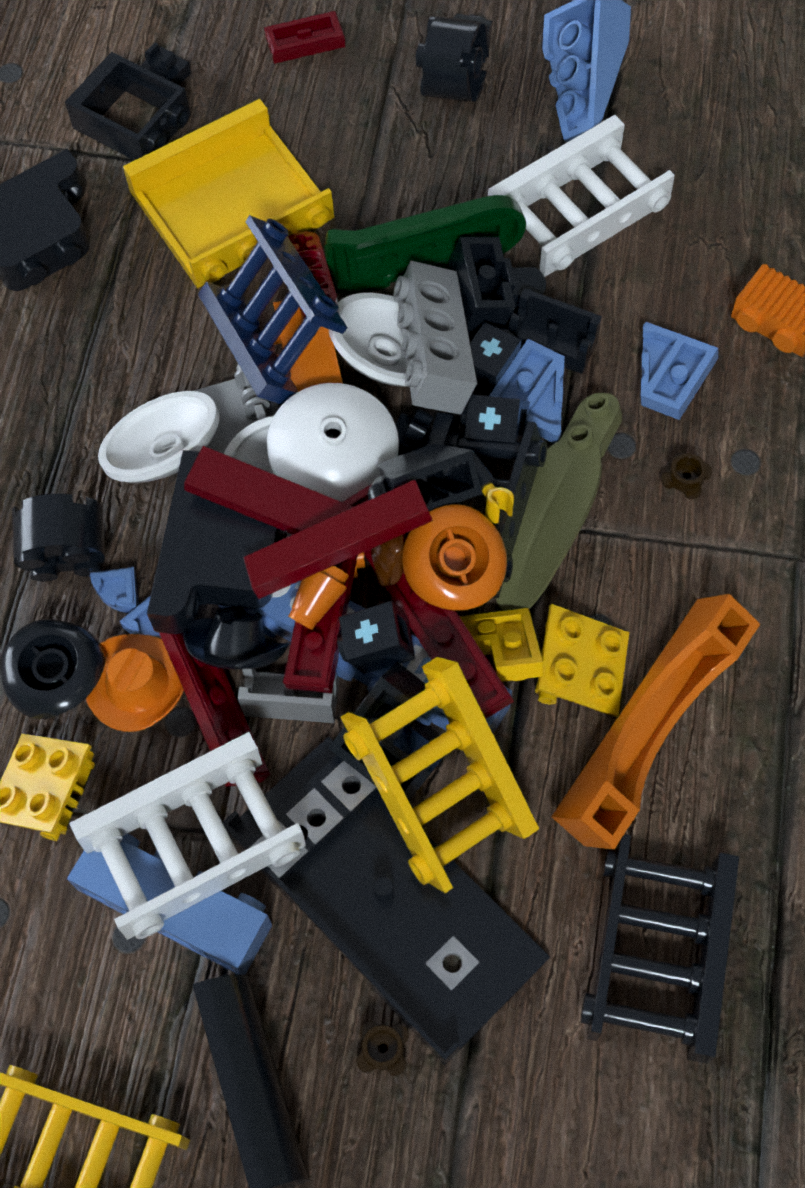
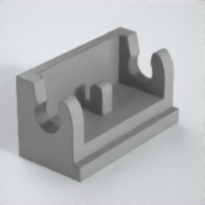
[238,669,339,723]

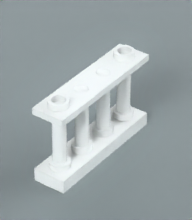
[488,115,675,277]
[69,732,306,940]

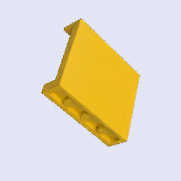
[123,99,334,289]

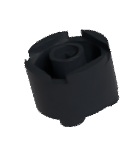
[416,16,489,102]
[12,493,105,582]

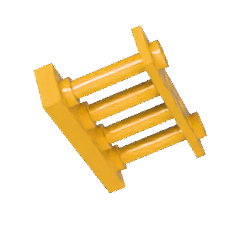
[340,657,539,893]
[0,1065,190,1188]

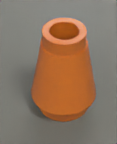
[288,566,349,630]

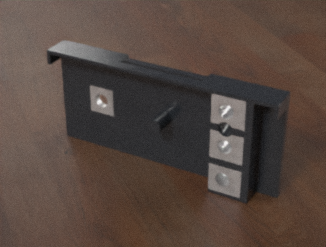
[222,737,550,1065]

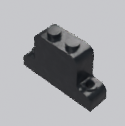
[0,149,89,291]
[147,450,291,634]

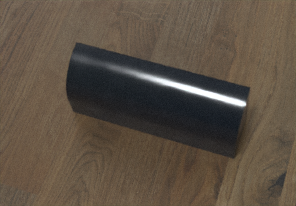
[192,974,310,1188]

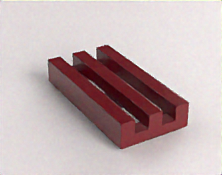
[264,11,345,64]

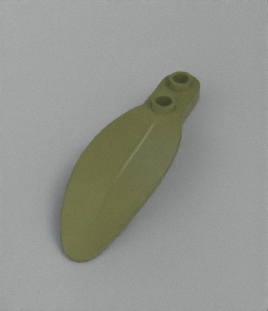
[496,393,622,611]

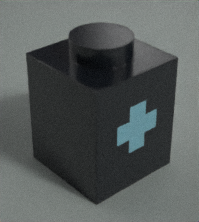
[470,322,521,396]
[460,395,530,443]
[337,601,416,674]

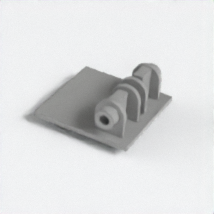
[194,364,279,454]

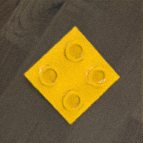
[535,604,630,717]
[0,733,95,841]

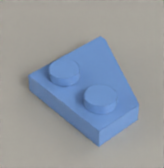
[641,322,718,420]
[489,339,565,443]

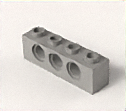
[393,261,477,415]

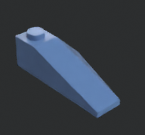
[542,0,631,142]

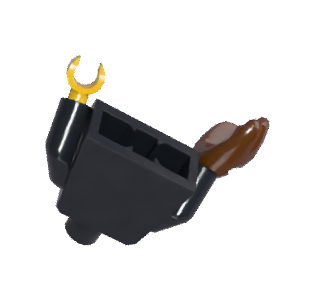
[368,444,514,586]

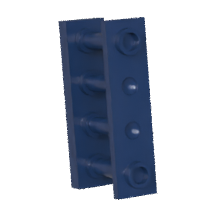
[198,215,348,404]

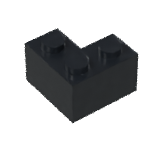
[328,661,444,801]

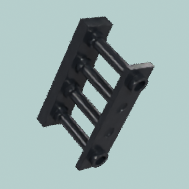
[405,413,547,598]
[580,834,740,1064]

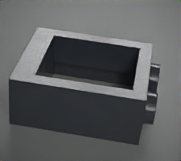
[65,52,191,160]

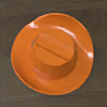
[402,504,507,611]
[86,634,184,732]

